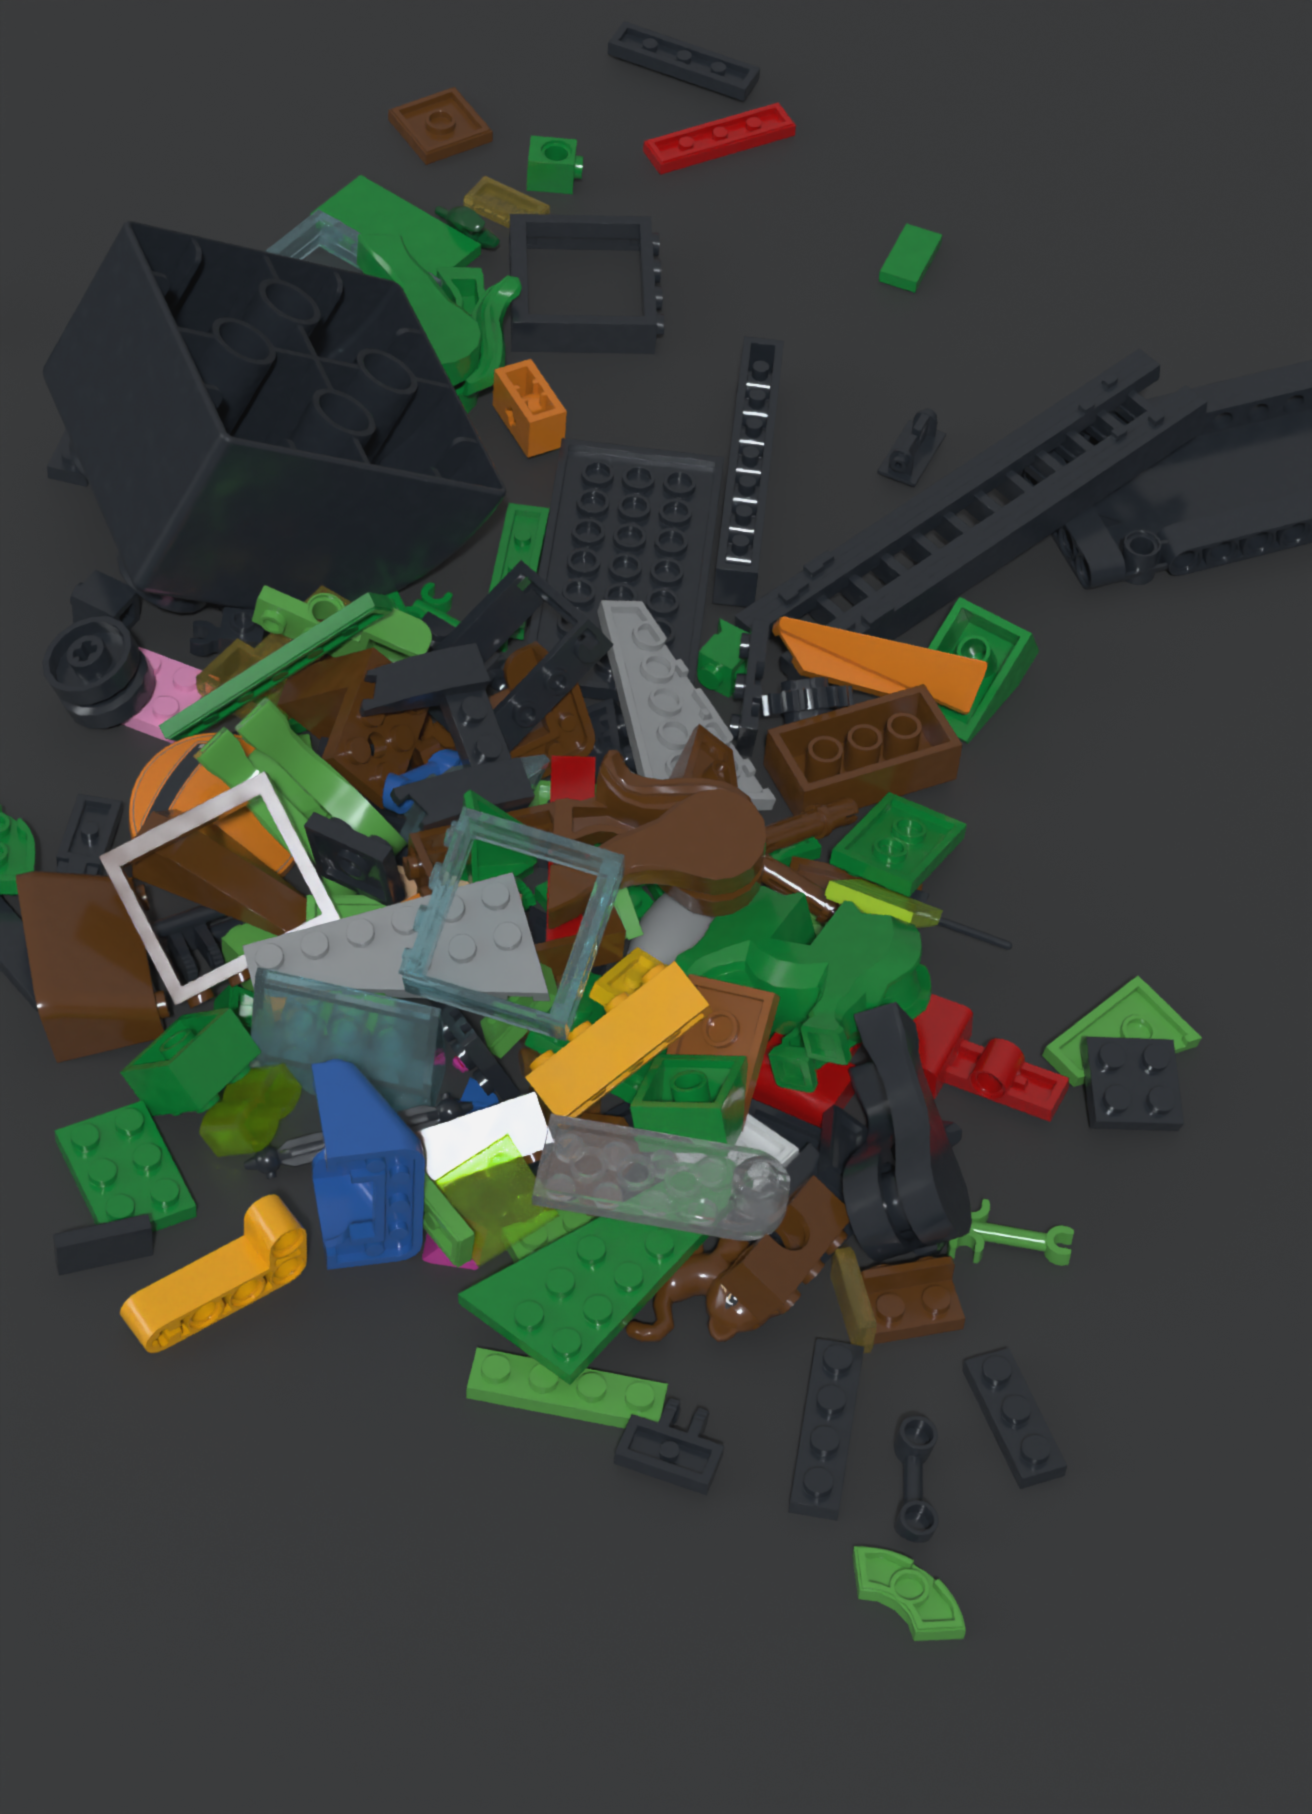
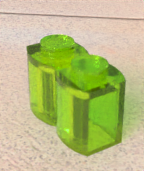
[199,1063,302,1157]

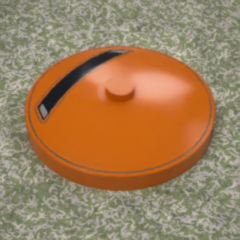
[129,733,296,878]

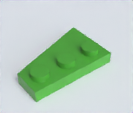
[1042,976,1202,1087]

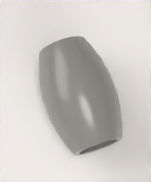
[626,893,715,966]

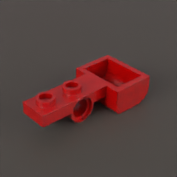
[913,994,1069,1122]
[752,1032,863,1128]

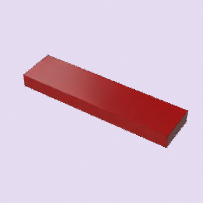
[643,102,796,175]

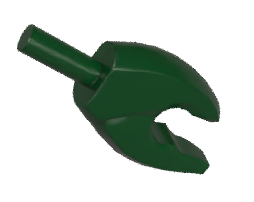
[435,206,500,248]

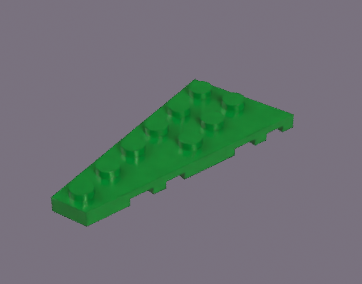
[458,1157,754,1385]

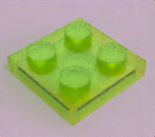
[433,1133,560,1268]

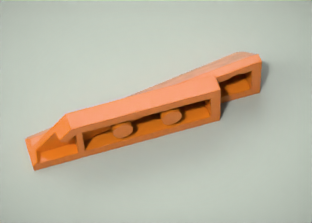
[772,617,988,715]

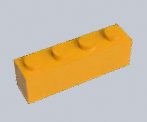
[525,961,712,1127]

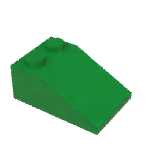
[928,597,1039,744]

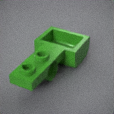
[252,585,432,663]

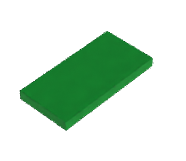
[310,175,481,280]

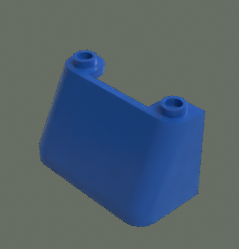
[311,1059,425,1270]

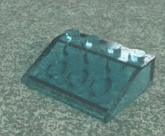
[250,967,446,1111]

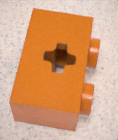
[493,359,567,458]

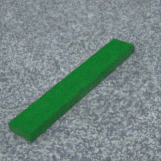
[159,592,394,741]

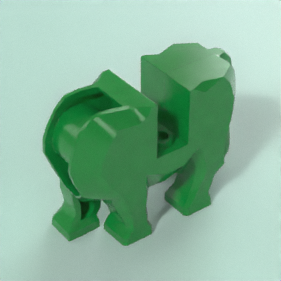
[675,886,932,1093]

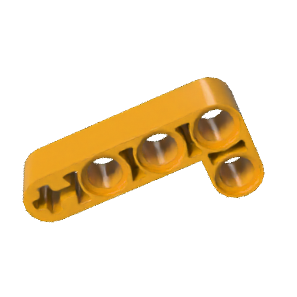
[120,1194,307,1353]

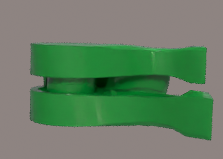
[357,234,522,414]

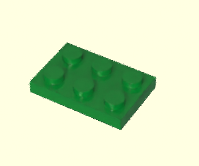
[829,792,967,897]
[55,1100,197,1232]

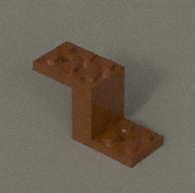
[277,619,429,809]

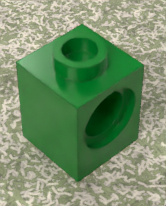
[526,135,584,194]

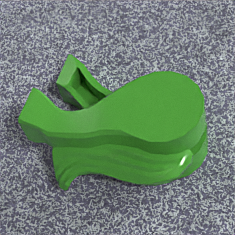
[193,698,407,895]

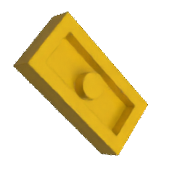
[589,947,668,1007]

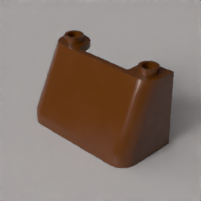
[409,641,595,784]
[16,871,170,1063]

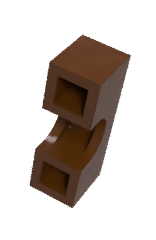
[719,1175,850,1322]

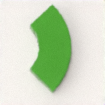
[852,1546,966,1641]

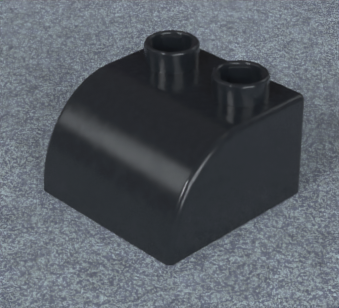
[42,221,507,613]

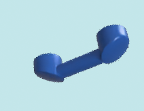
[382,749,464,814]

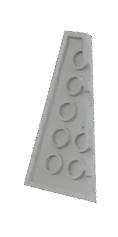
[597,600,776,810]
[242,872,550,1001]

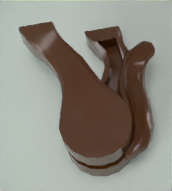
[548,750,767,929]

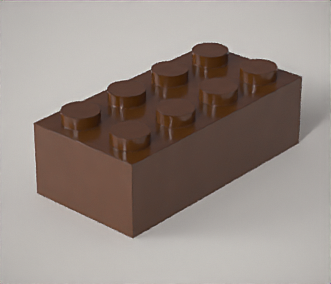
[763,684,962,816]

